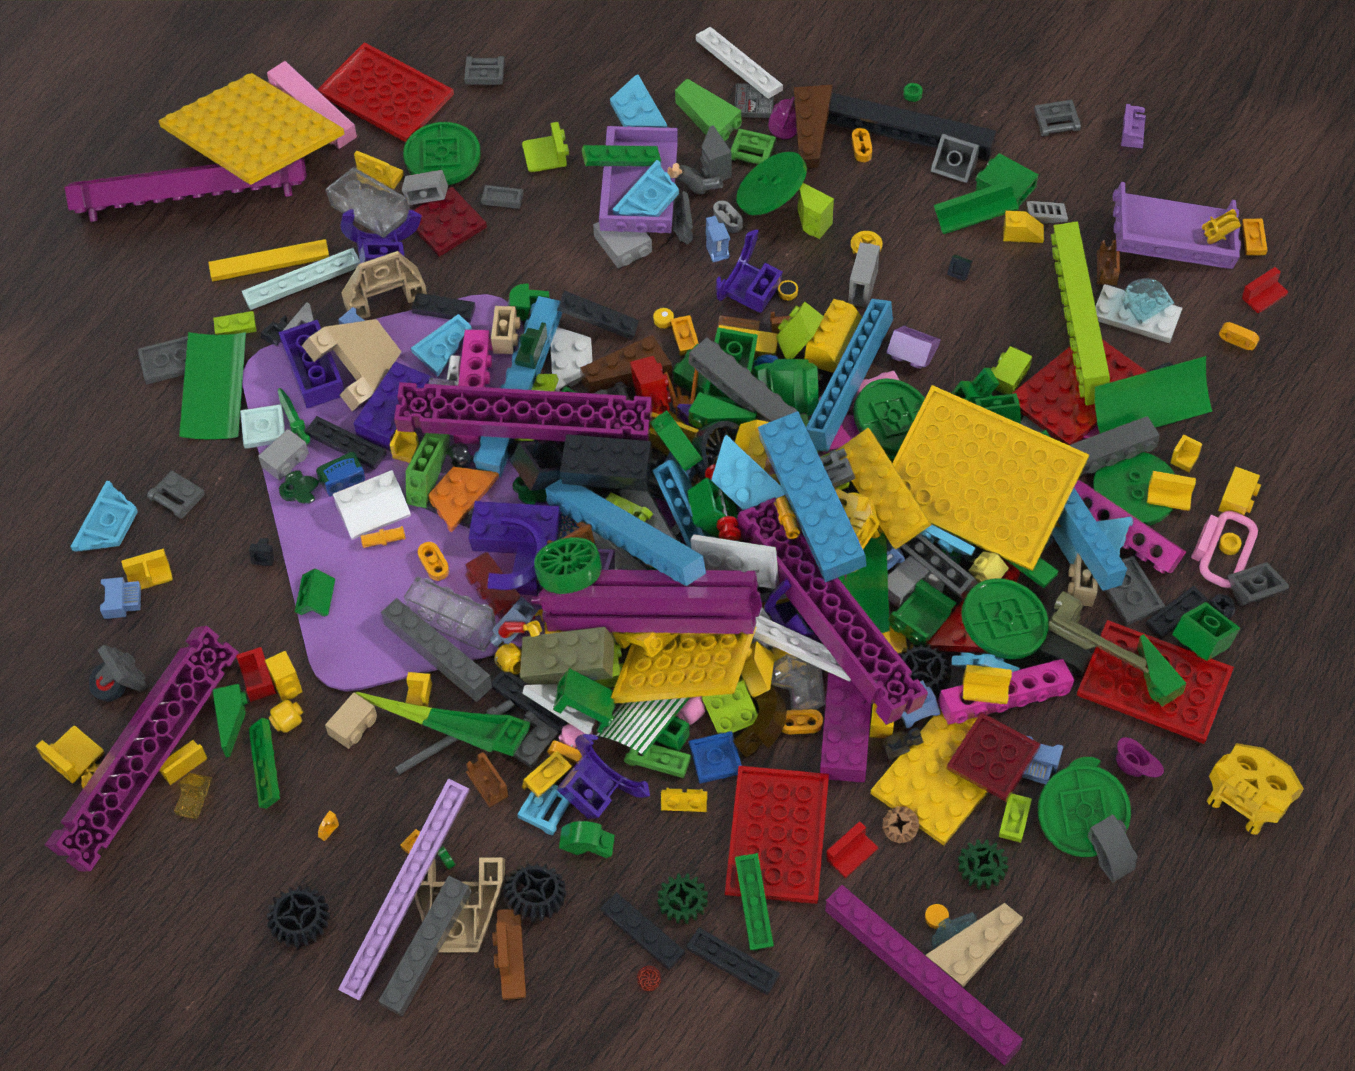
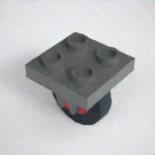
[89,645,148,701]

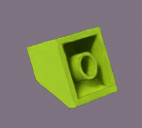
[797,183,834,239]
[776,302,824,359]

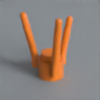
[664,369,699,415]

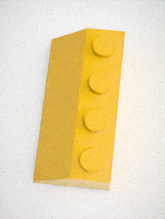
[804,299,862,373]

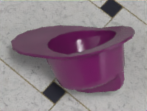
[768,97,797,139]
[1115,737,1164,778]

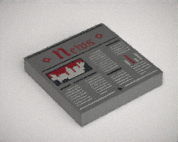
[735,83,774,118]

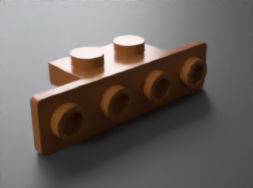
[492,909,526,1000]

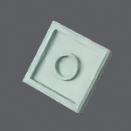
[240,404,285,448]

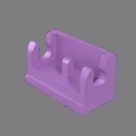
[1121,104,1146,148]

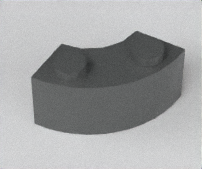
[1088,814,1138,883]

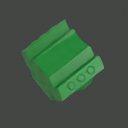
[754,359,819,416]

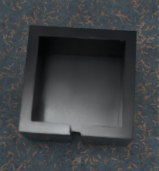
[510,440,563,491]

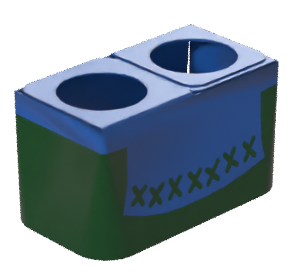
[316,452,365,497]

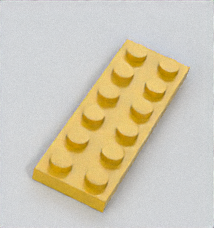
[836,428,931,550]

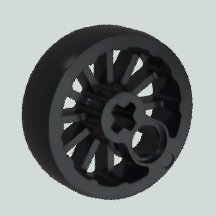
[691,421,740,480]

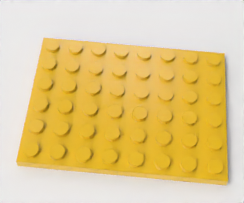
[159,73,345,185]
[892,385,1089,571]

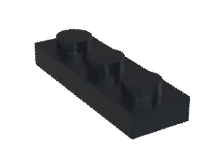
[411,293,476,323]

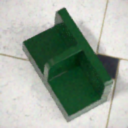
[515,322,548,369]

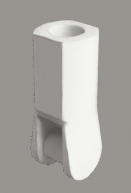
[446,356,462,386]

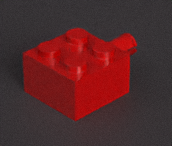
[630,356,672,414]

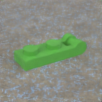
[624,744,691,778]

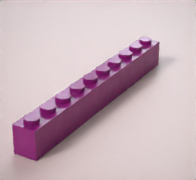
[825,885,1023,1066]

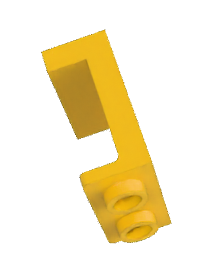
[612,632,680,657]

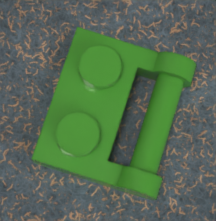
[731,129,776,164]

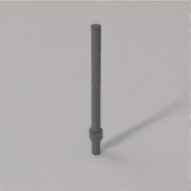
[395,699,514,775]

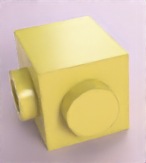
[969,551,1009,583]

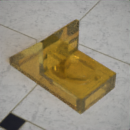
[174,773,212,819]

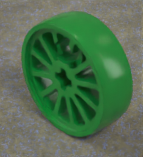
[534,537,602,594]

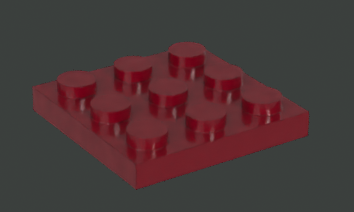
[405,187,487,257]
[946,712,1041,802]

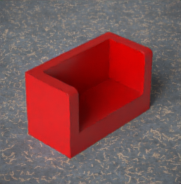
[236,647,276,702]

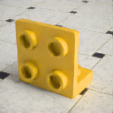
[354,151,404,191]
[36,726,105,784]

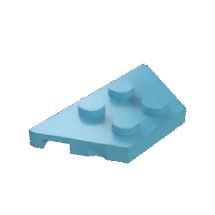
[610,75,667,128]
[613,160,679,217]
[711,435,785,510]
[71,481,138,552]
[1051,517,1133,564]
[920,524,975,556]
[952,653,1019,672]

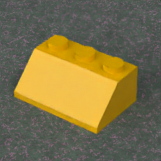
[735,420,771,474]

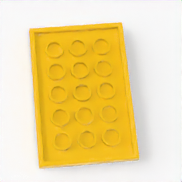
[611,626,757,704]
[871,709,988,845]

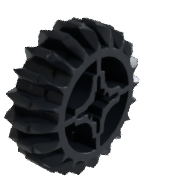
[898,642,952,696]
[503,862,566,922]
[266,885,330,948]

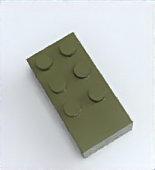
[520,627,614,685]

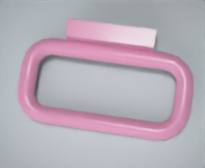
[1191,511,1258,588]

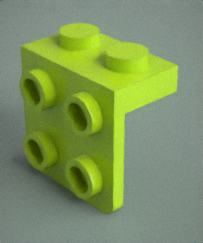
[522,122,569,172]
[702,677,758,734]

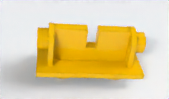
[661,788,707,812]

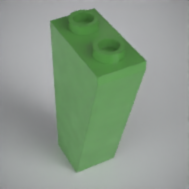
[675,79,742,141]
[406,433,450,508]

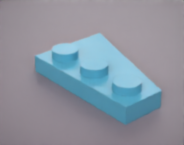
[411,314,472,377]

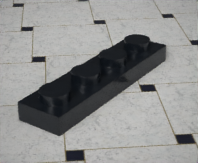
[557,290,639,340]
[305,416,387,469]
[491,671,570,734]
[601,892,685,971]
[687,928,780,996]

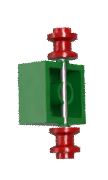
[687,464,741,541]

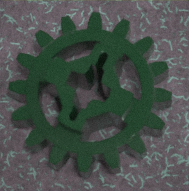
[958,839,1009,890]
[658,873,708,924]

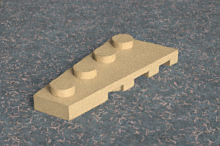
[925,903,1023,987]

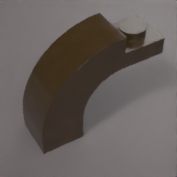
[732,684,787,758]

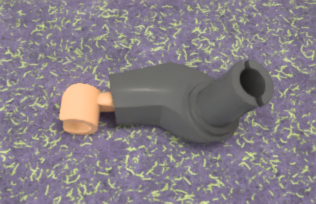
[667,163,723,194]

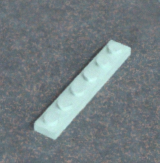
[242,248,360,310]

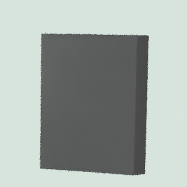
[931,134,979,183]
[1228,562,1289,607]

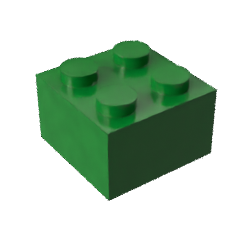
[1172,602,1240,661]

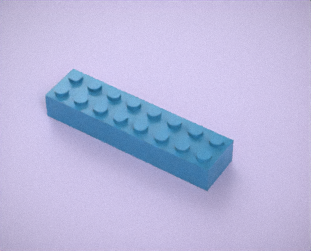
[758,411,866,582]

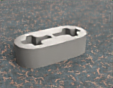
[713,201,743,233]

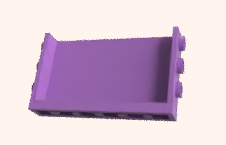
[599,126,678,233]
[1113,182,1241,269]

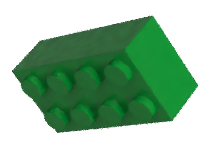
[704,327,758,408]

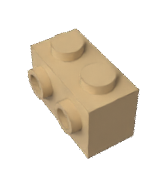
[491,306,520,354]
[1068,553,1098,607]
[325,693,377,749]

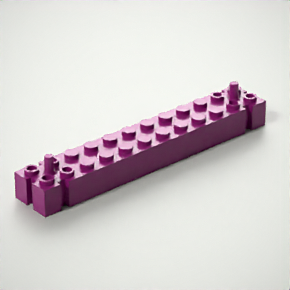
[65,157,307,222]
[394,382,652,441]
[737,497,928,725]
[45,625,239,872]

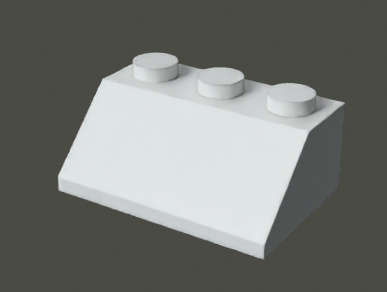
[333,470,411,540]

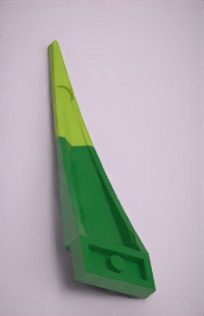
[356,692,530,756]

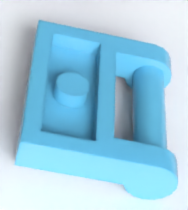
[517,784,571,835]

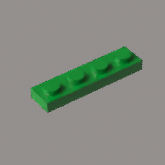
[581,145,661,166]
[249,718,280,809]
[735,853,774,951]

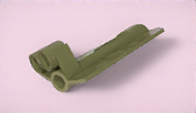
[1048,591,1149,673]

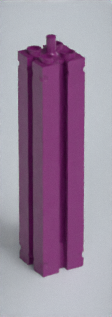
[531,570,762,634]

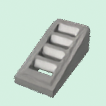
[1025,201,1068,224]

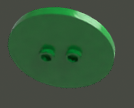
[403,122,481,185]
[736,152,807,215]
[853,378,925,456]
[1093,452,1175,526]
[962,578,1049,659]
[1038,765,1131,857]

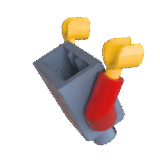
[490,596,543,647]

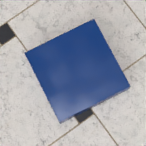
[689,731,742,784]

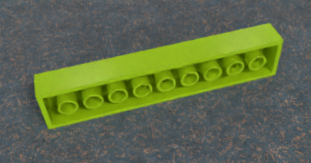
[1051,221,1110,405]

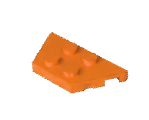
[428,467,499,532]

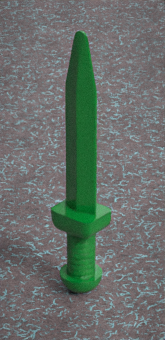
[278,388,310,445]

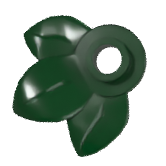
[279,470,319,504]
[512,476,547,505]

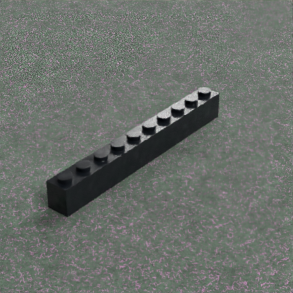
[827,93,996,160]

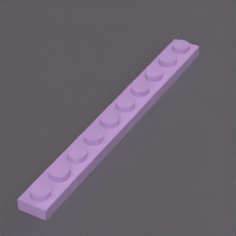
[338,779,470,1001]

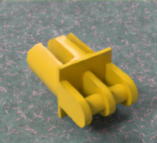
[1202,209,1241,244]

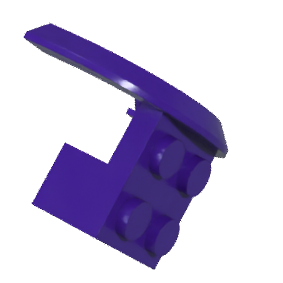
[340,209,422,264]
[715,230,783,313]
[487,513,547,596]
[764,578,821,642]
[556,734,650,819]

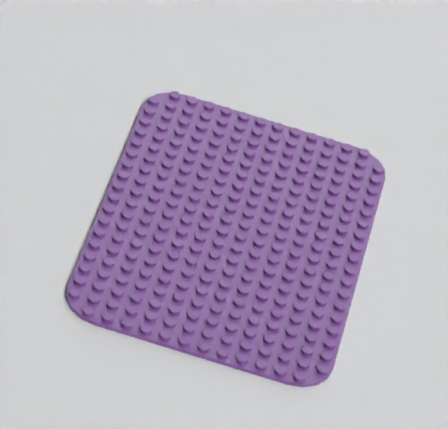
[243,294,563,691]

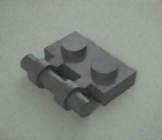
[820,448,856,488]

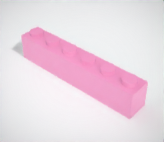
[267,61,357,149]

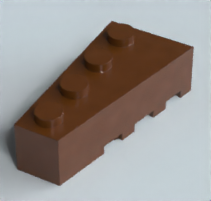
[794,84,833,168]
[580,335,672,394]

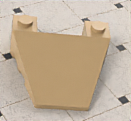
[342,251,427,319]
[302,319,401,412]
[415,858,505,952]

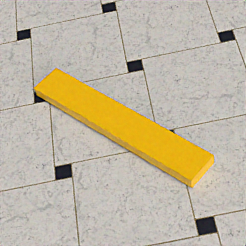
[208,239,329,282]

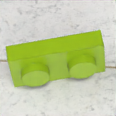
[213,311,257,335]
[999,794,1032,843]

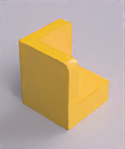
[390,430,419,463]
[1170,435,1202,472]
[406,672,432,707]

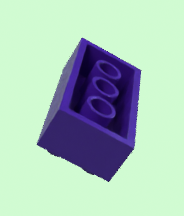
[278,319,344,408]
[353,362,432,451]
[468,501,562,554]

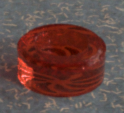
[637,966,661,991]

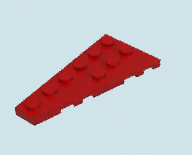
[926,557,1021,653]

